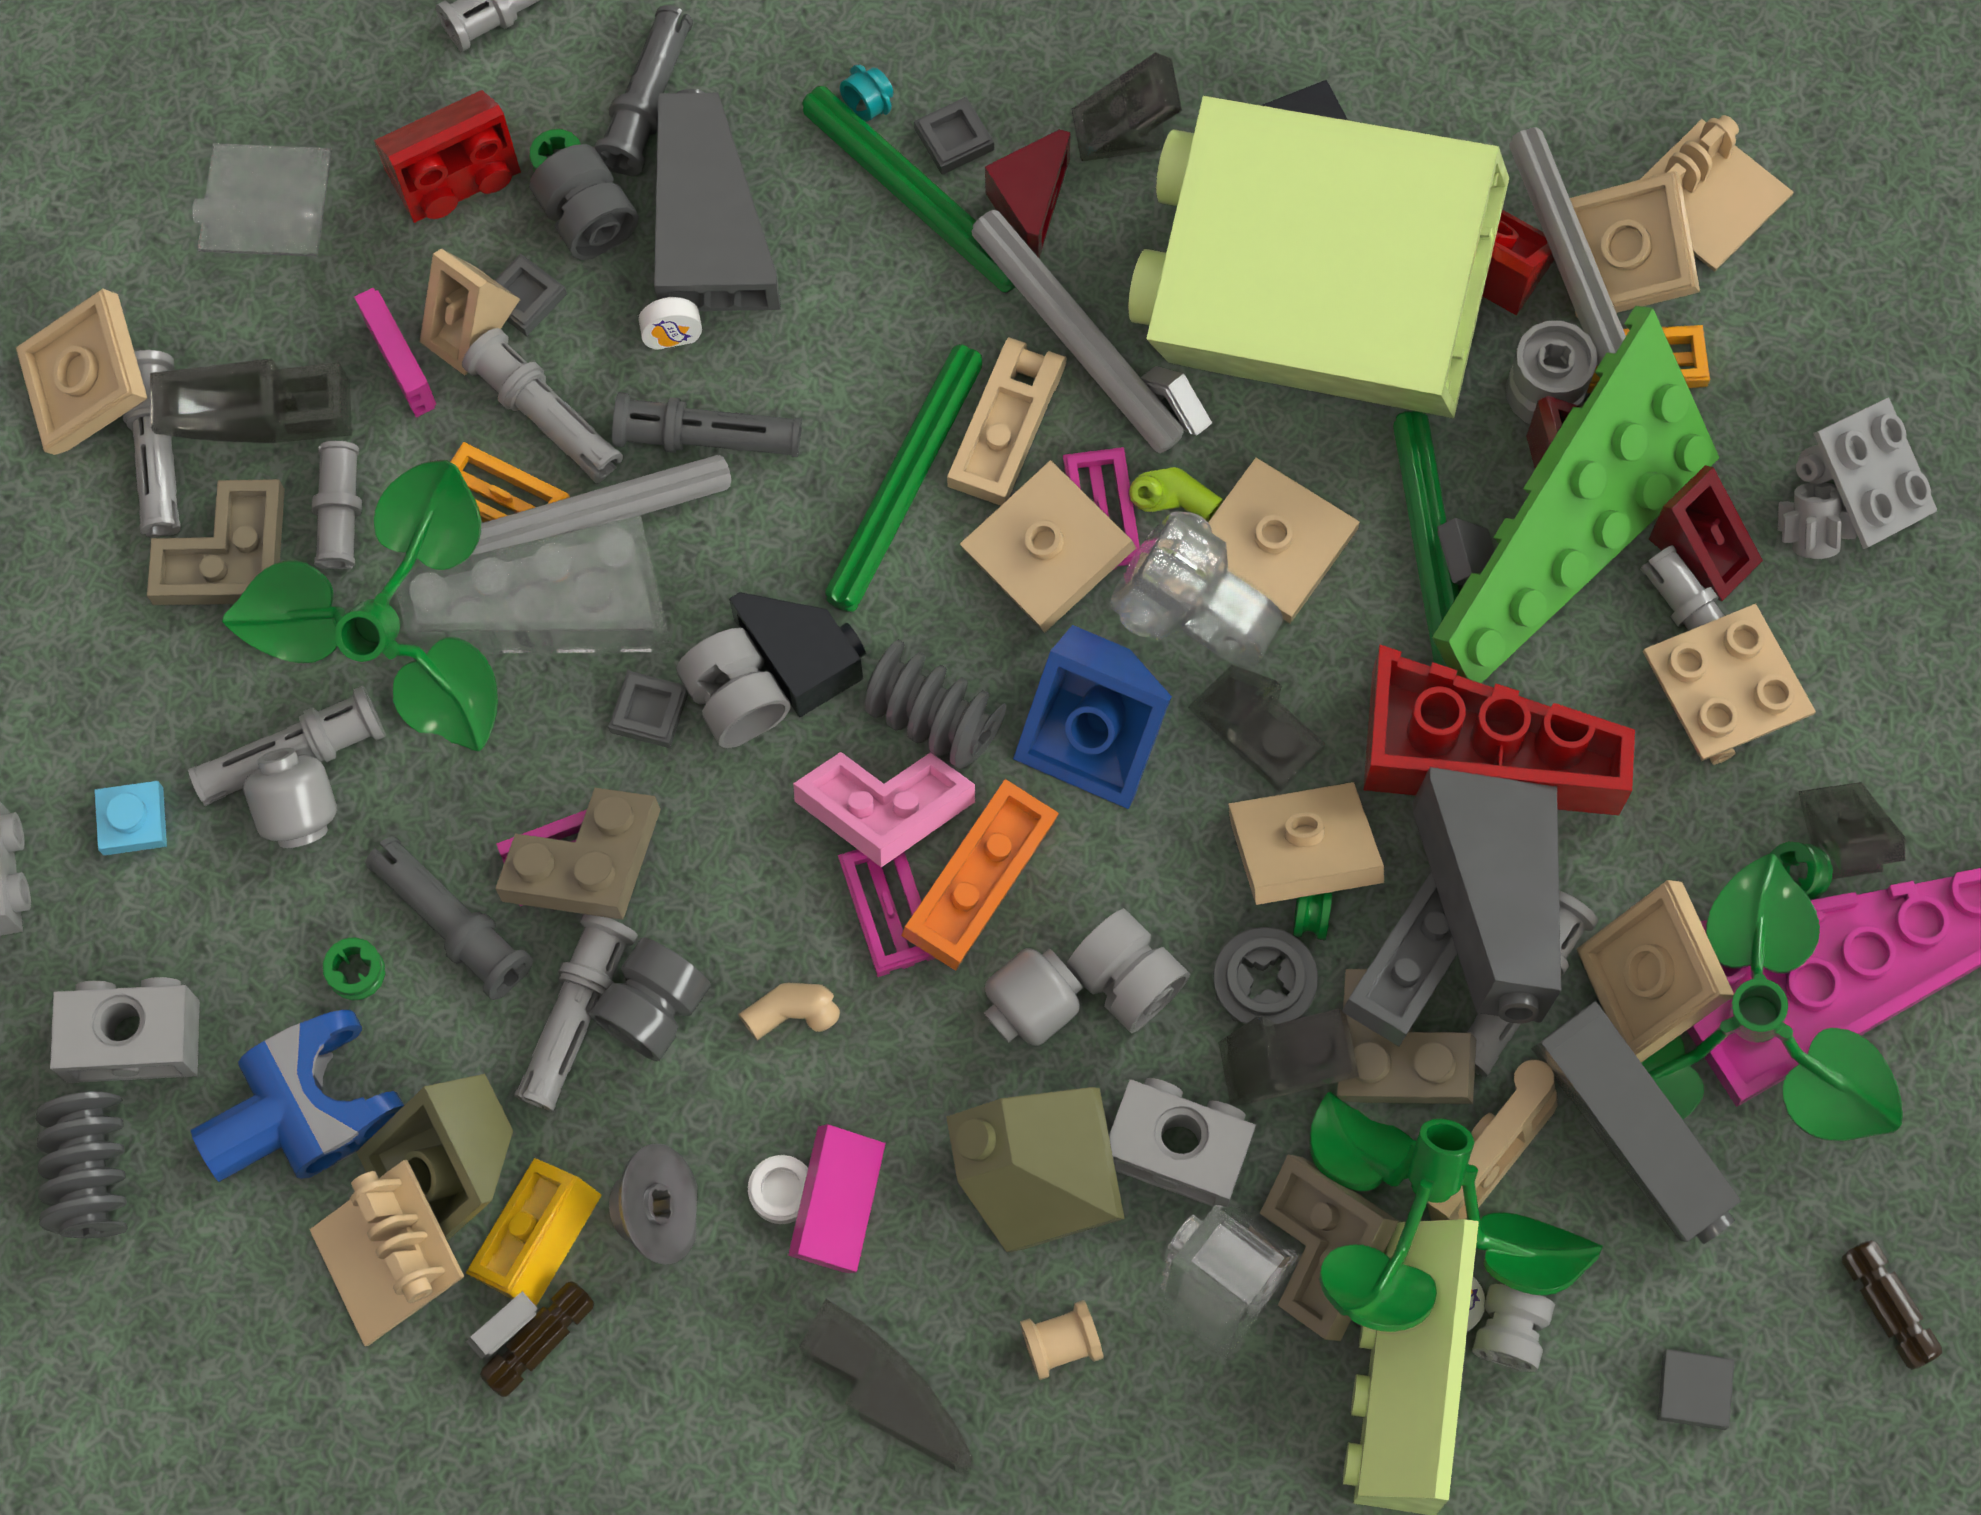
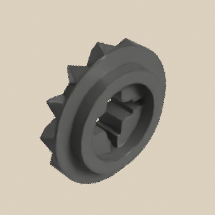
[1213,927,1318,1032]

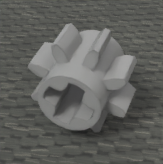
[1778,482,1857,559]

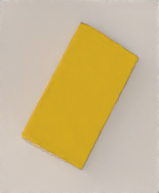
[466,1158,602,1306]

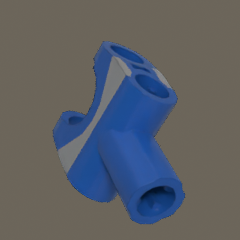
[190,1010,404,1182]

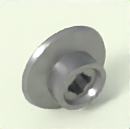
[609,1144,697,1265]

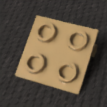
[1640,115,1794,272]
[1643,604,1816,765]
[309,1160,464,1346]

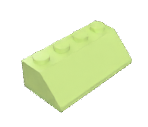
[1343,1219,1479,1515]

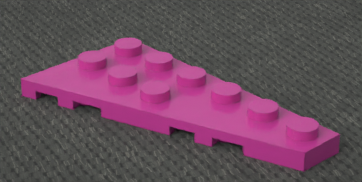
[1686,868,1981,1107]

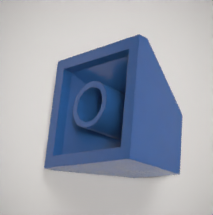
[1013,625,1172,809]

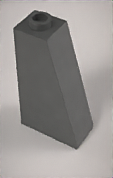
[654,89,781,311]
[1413,767,1561,1024]
[1531,1001,1741,1244]

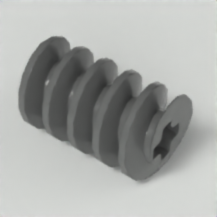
[865,639,1007,769]
[36,1091,128,1239]

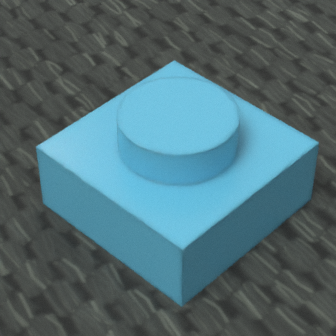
[95,781,167,856]

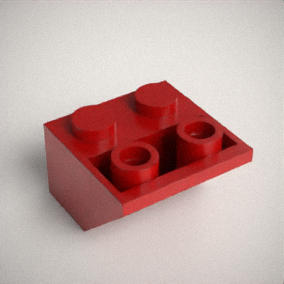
[374,90,521,223]

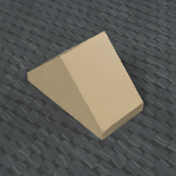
[420,249,520,375]

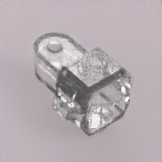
[1110,511,1283,667]

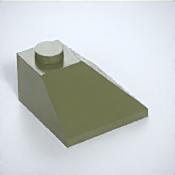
[356,1074,513,1241]
[946,1087,1125,1252]

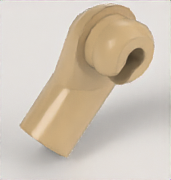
[738,983,840,1040]

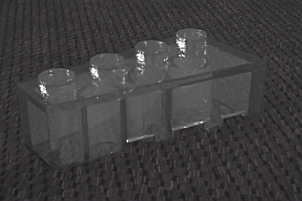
[397,515,675,656]
[1159,1205,1302,1360]

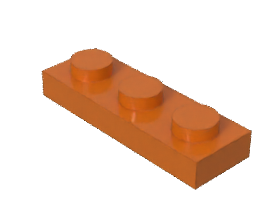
[901,779,1059,971]

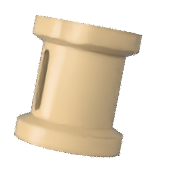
[1020,1300,1104,1380]

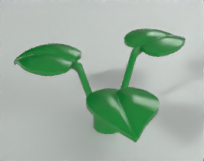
[222,460,498,751]
[1641,854,1903,1142]
[1309,1092,1603,1332]

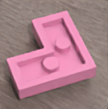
[793,752,975,867]

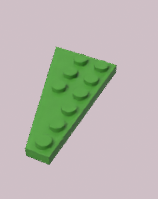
[1432,306,1719,683]

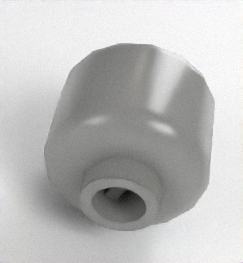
[243,748,337,848]
[984,948,1083,1046]

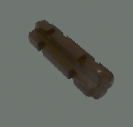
[1842,1240,1942,1370]
[480,1281,595,1397]

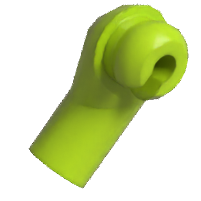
[1129,467,1224,525]

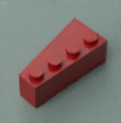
[1363,645,1635,816]

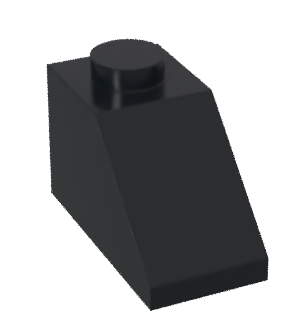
[729,592,866,718]

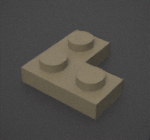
[147,479,285,605]
[495,788,661,920]
[1337,969,1477,1104]
[1260,1154,1399,1341]

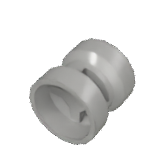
[1472,1284,1555,1372]

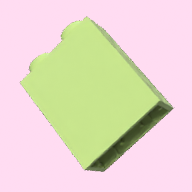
[1128,96,1509,418]

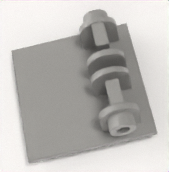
[1796,398,1937,549]

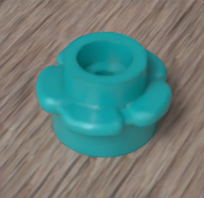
[840,64,894,122]

